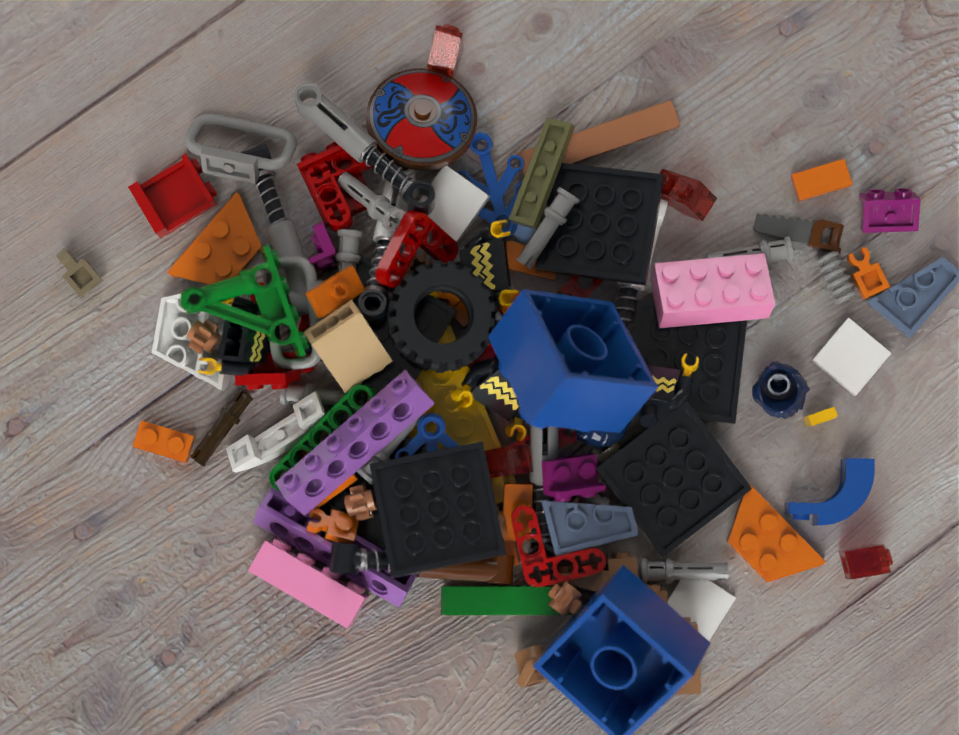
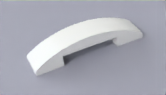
[226,391,326,472]

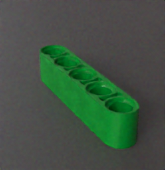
[269,385,378,491]
[441,586,579,615]

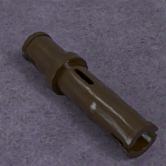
[190,388,254,467]

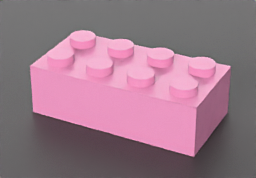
[650,253,775,328]
[248,538,369,629]

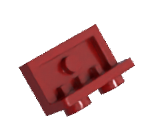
[235,352,301,390]

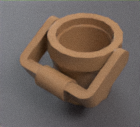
[514,645,547,688]

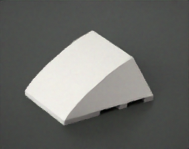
[151,294,247,391]

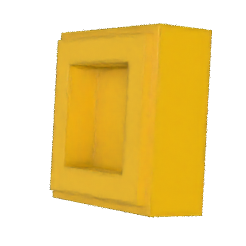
[803,406,838,427]

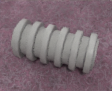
[815,251,858,304]

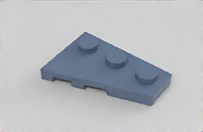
[866,257,959,339]
[541,500,639,556]

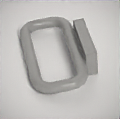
[185,114,297,184]
[263,256,335,370]

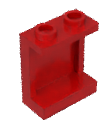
[296,142,368,228]
[128,153,218,238]

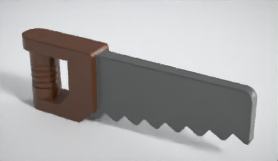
[753,213,844,254]

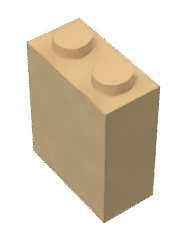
[304,300,392,393]

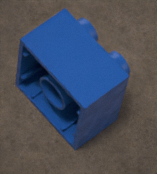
[488,289,658,433]
[533,565,711,735]

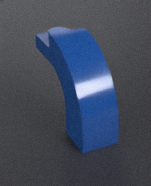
[785,458,875,526]

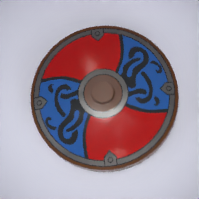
[366,68,477,171]

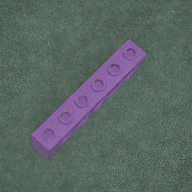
[275,370,435,516]
[253,487,417,607]

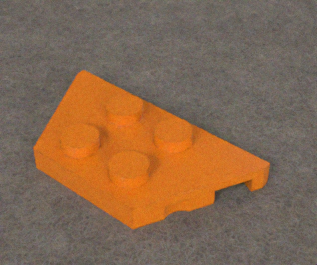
[167,192,262,285]
[726,484,826,582]

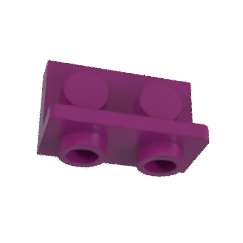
[859,188,921,233]
[308,222,338,273]
[541,453,606,502]

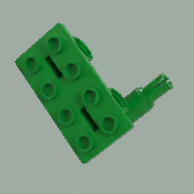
[180,245,309,357]

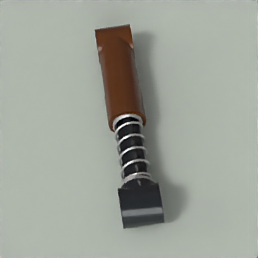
[329,543,514,584]

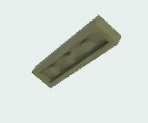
[509,118,575,229]

